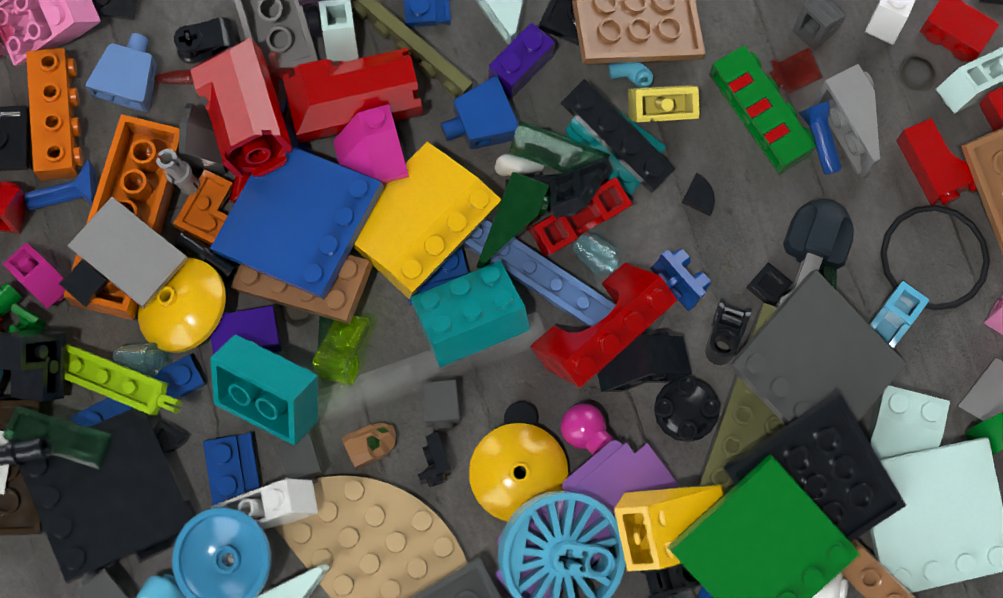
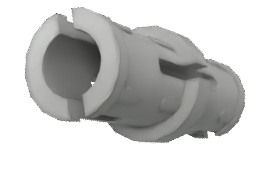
[156,149,200,195]

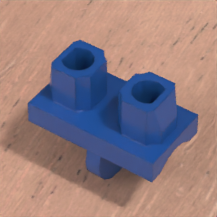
[650,249,711,311]

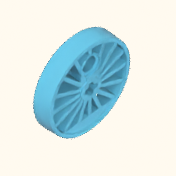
[498,491,626,598]

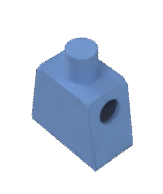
[85,33,157,113]

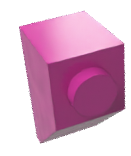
[2,242,65,309]

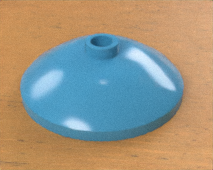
[172,508,271,598]

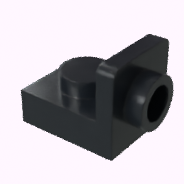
[418,432,452,487]

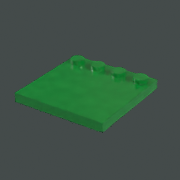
[668,455,861,598]

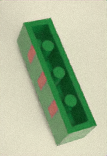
[709,45,816,175]

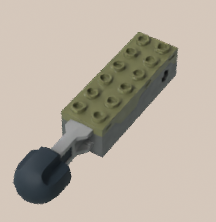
[696,199,854,495]

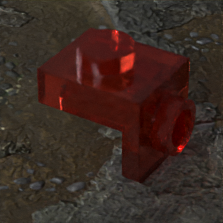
[770,47,823,94]

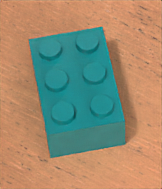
[410,261,530,367]
[210,334,318,446]

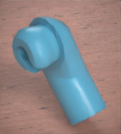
[608,62,653,88]

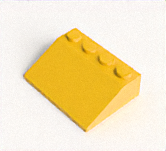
[353,141,501,299]

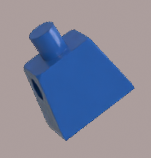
[440,76,520,149]

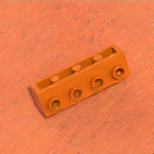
[26,48,83,182]

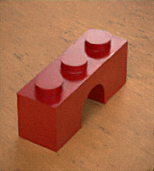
[528,177,632,256]

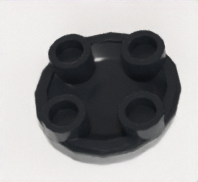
[654,376,720,442]

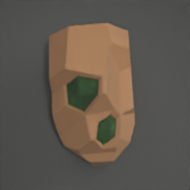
[341,422,397,470]

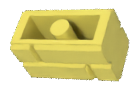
[628,85,699,122]

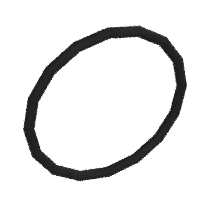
[880,205,990,310]

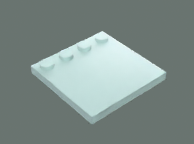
[870,437,1003,593]

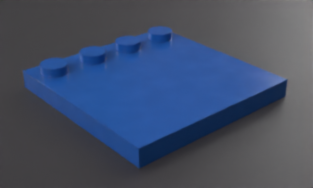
[210,146,384,300]

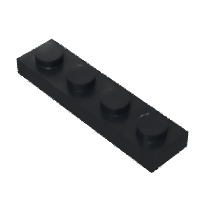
[560,79,675,193]

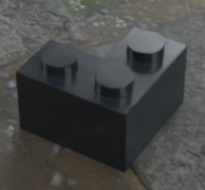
[0,329,66,402]
[597,331,692,392]

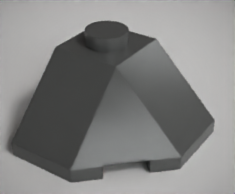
[179,103,227,174]

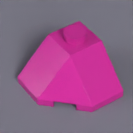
[333,104,409,184]

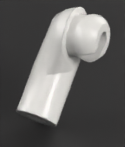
[495,154,544,176]

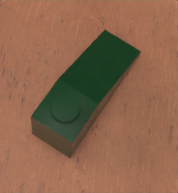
[476,172,550,269]

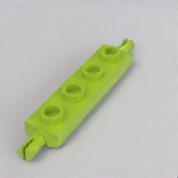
[65,343,182,415]

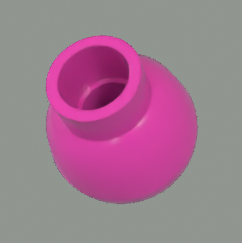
[560,404,613,456]

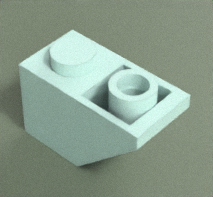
[319,0,359,66]

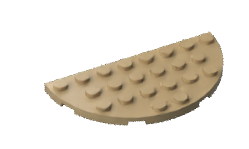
[274,476,467,598]

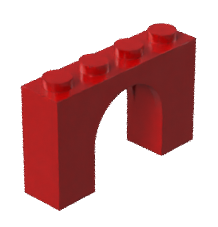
[896,87,1003,205]
[530,262,678,388]

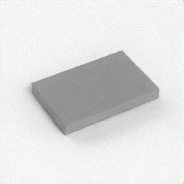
[67,197,188,309]

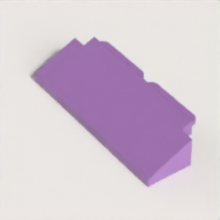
[495,440,680,598]

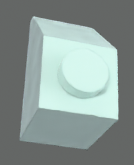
[476,0,524,45]

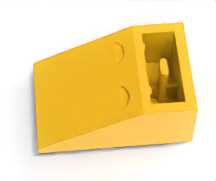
[614,485,724,571]

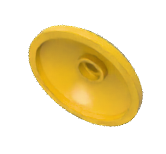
[138,258,226,353]
[469,423,568,522]

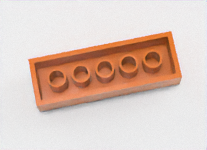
[63,114,181,321]

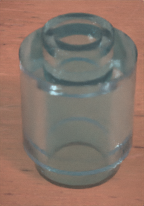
[571,231,621,277]
[113,343,165,376]

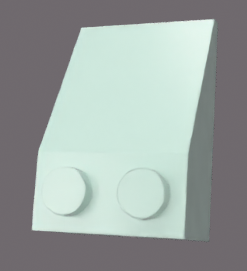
[867,386,950,460]

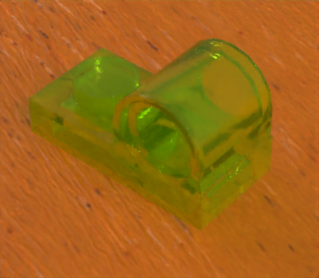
[312,315,370,386]

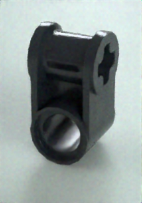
[174,17,237,64]
[705,299,752,365]
[640,563,701,598]

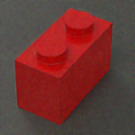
[919,0,999,63]

